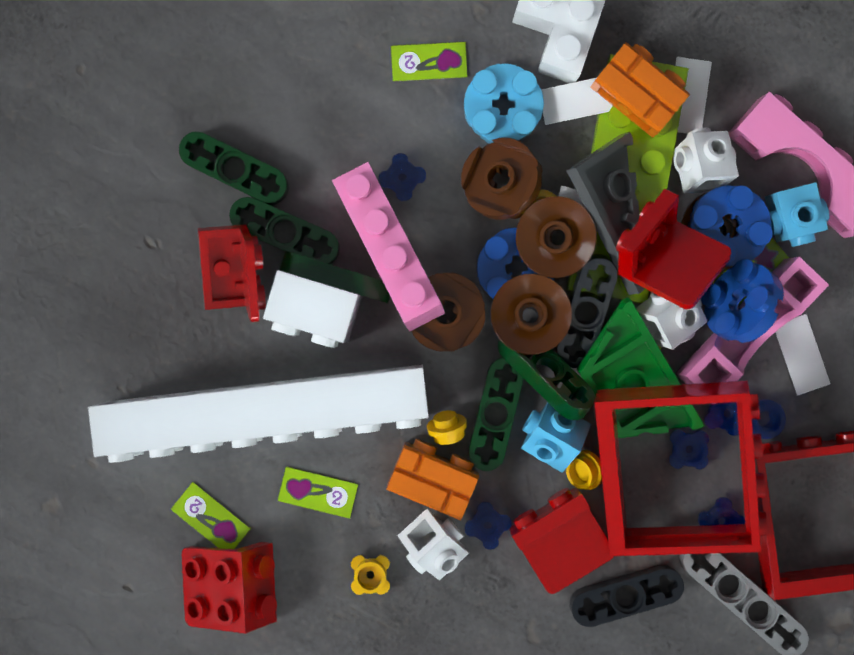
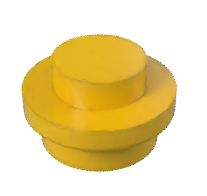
[427,410,467,445]
[566,450,602,490]

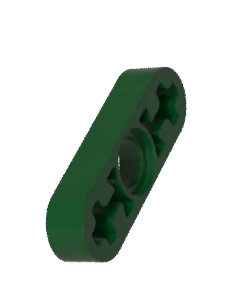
[179,132,289,205]
[229,197,340,264]
[279,250,390,303]
[497,340,595,420]
[468,357,524,471]

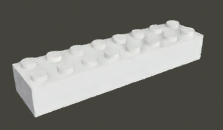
[88,365,429,462]

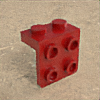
[616,189,731,310]
[198,225,266,322]
[509,487,614,594]
[181,542,277,634]

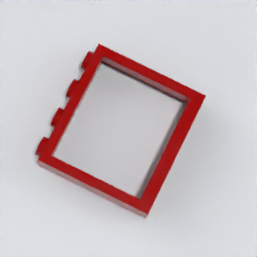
[594,381,768,556]
[755,431,854,600]

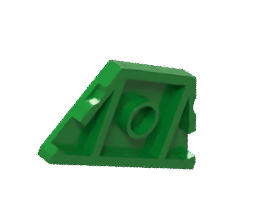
[576,297,705,438]

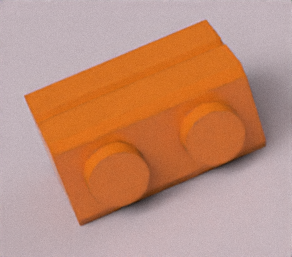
[590,42,690,138]
[386,439,479,521]

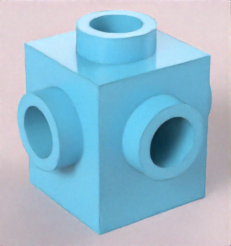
[765,182,829,247]
[521,402,591,473]

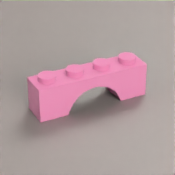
[729,92,854,238]
[332,162,445,332]
[675,257,829,404]

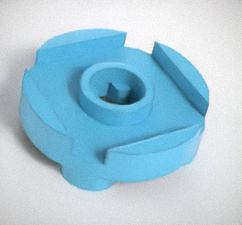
[464,64,544,143]

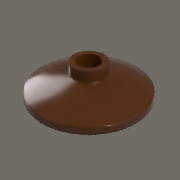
[516,196,597,278]
[490,274,572,355]

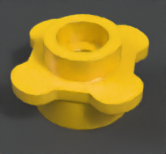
[351,555,390,595]

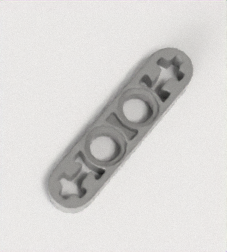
[679,553,809,655]

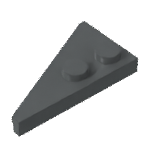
[566,132,644,295]

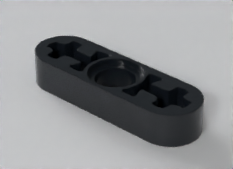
[556,254,618,368]
[569,564,684,627]

